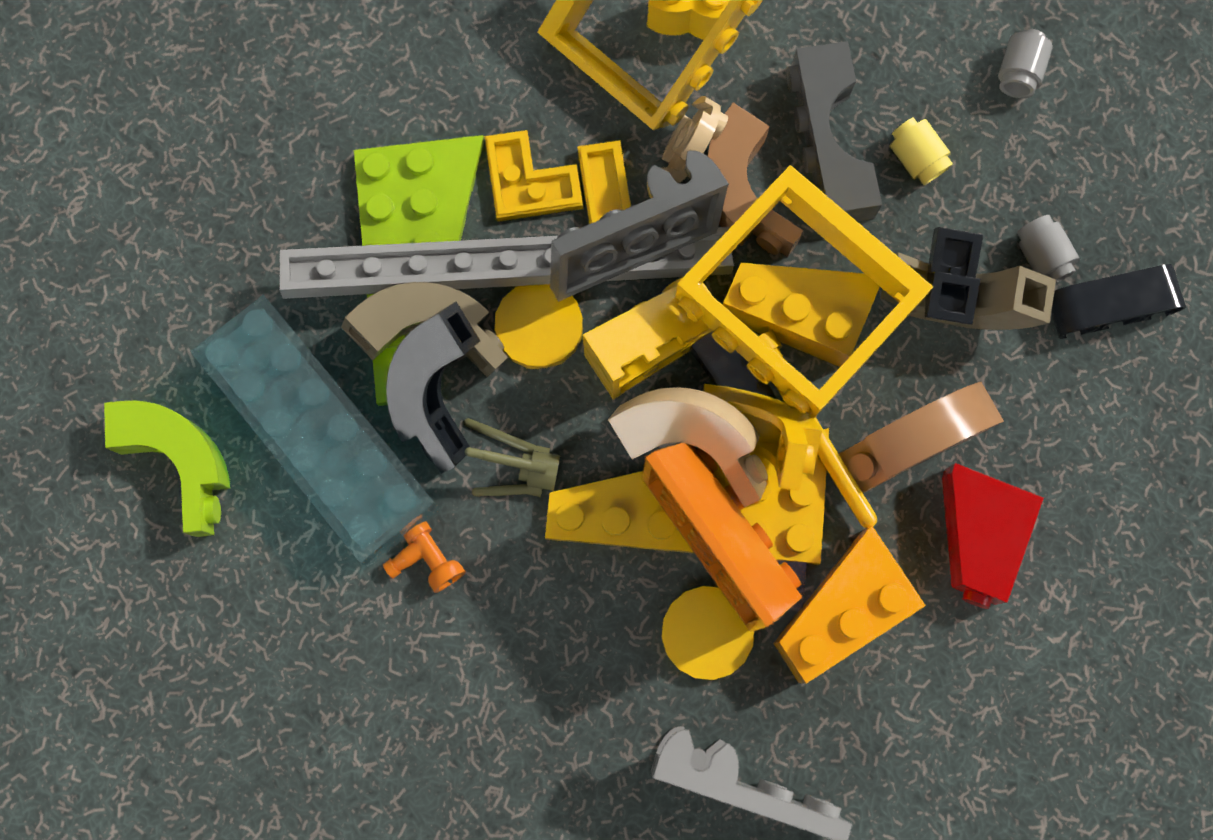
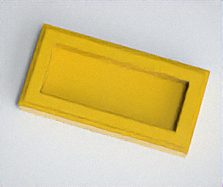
[577,140,631,224]

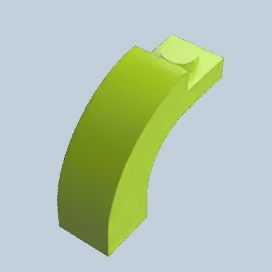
[104,401,230,537]

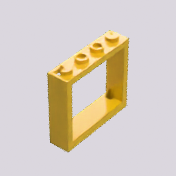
[537,0,763,130]
[675,165,933,419]

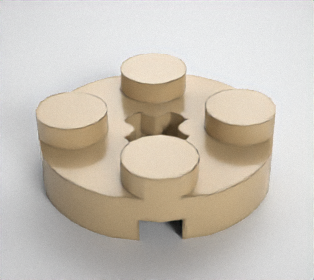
[662,96,728,183]

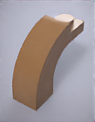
[708,102,803,257]
[839,382,1004,493]

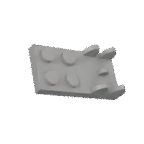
[650,726,852,840]

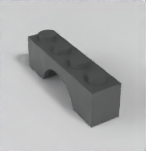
[786,41,882,221]

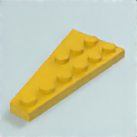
[545,428,829,565]

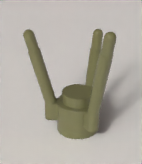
[464,418,560,497]

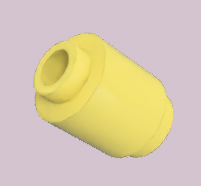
[890,118,953,186]

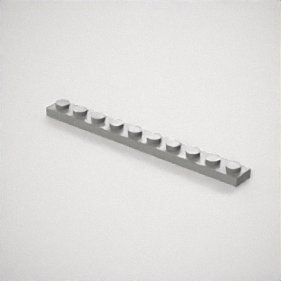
[280,227,734,299]

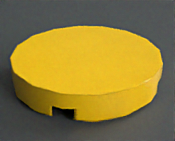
[495,284,583,369]
[661,586,754,680]

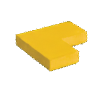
[484,130,583,222]

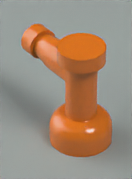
[383,521,466,593]

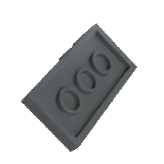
[550,150,729,302]

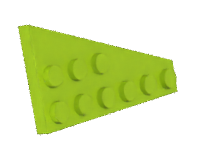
[354,135,485,406]

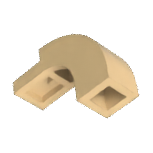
[608,387,768,507]

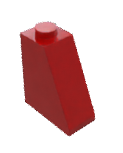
[942,463,1044,609]

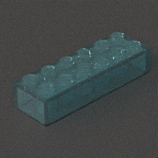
[190,294,441,567]

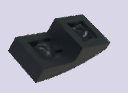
[925,227,983,325]
[690,331,776,399]

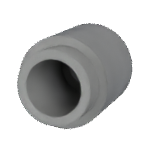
[998,29,1053,98]
[1017,215,1080,283]

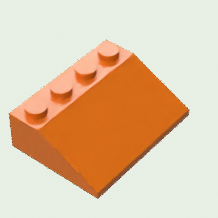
[642,442,802,632]

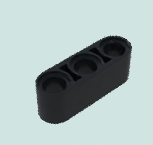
[1051,264,1186,339]

